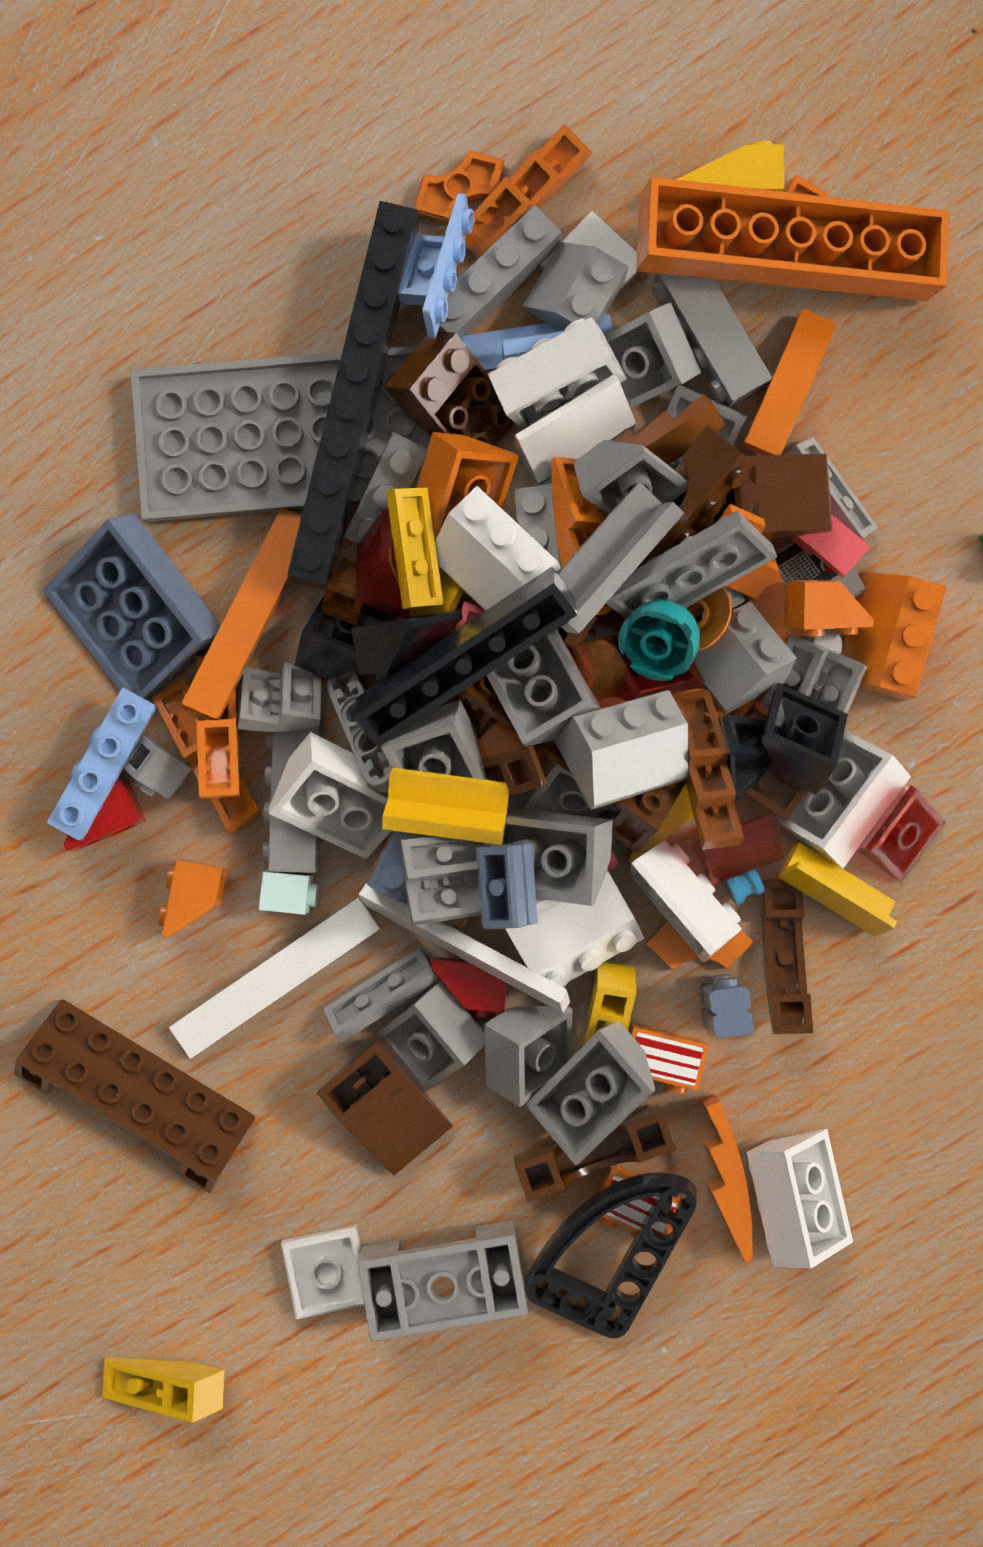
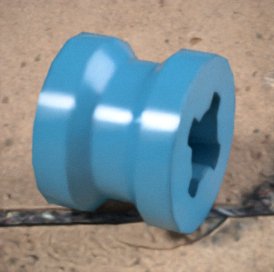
[719,858,765,905]

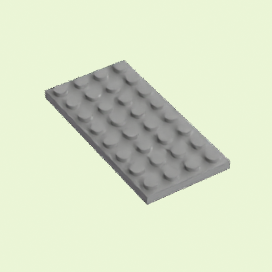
[130,346,431,522]

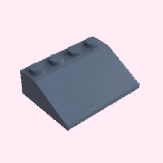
[42,514,221,700]

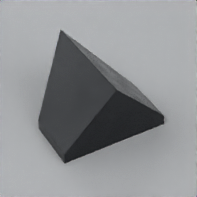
[720,715,773,803]

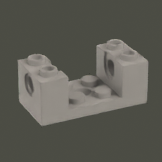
[357,1220,528,1342]

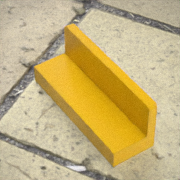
[386,488,444,611]
[382,768,509,845]
[778,842,897,936]

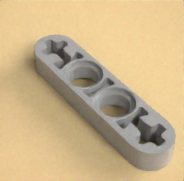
[327,671,392,792]

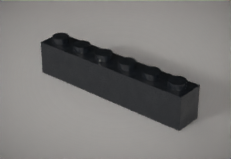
[353,566,578,747]

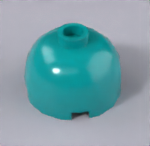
[618,599,700,681]

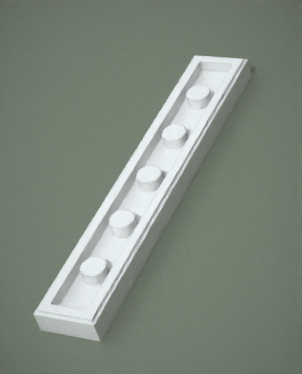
[359,883,570,1013]
[169,897,381,1059]

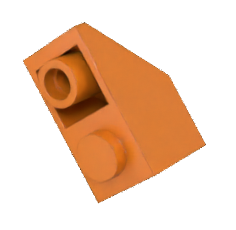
[785,580,873,636]
[158,859,228,937]

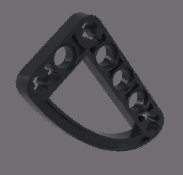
[525,1172,697,1338]

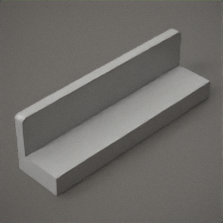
[557,483,684,634]

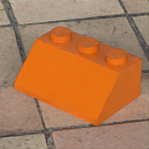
[416,432,519,540]
[840,572,947,701]

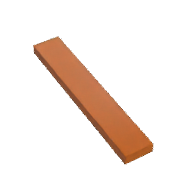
[181,509,302,720]

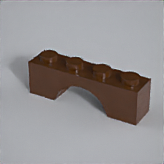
[636,425,752,569]
[514,1104,676,1202]

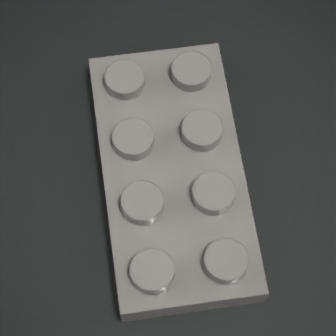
[606,511,777,618]

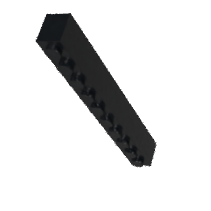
[287,201,419,591]

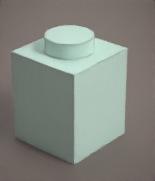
[259,871,318,915]

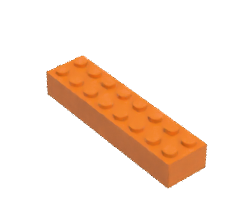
[636,177,949,301]

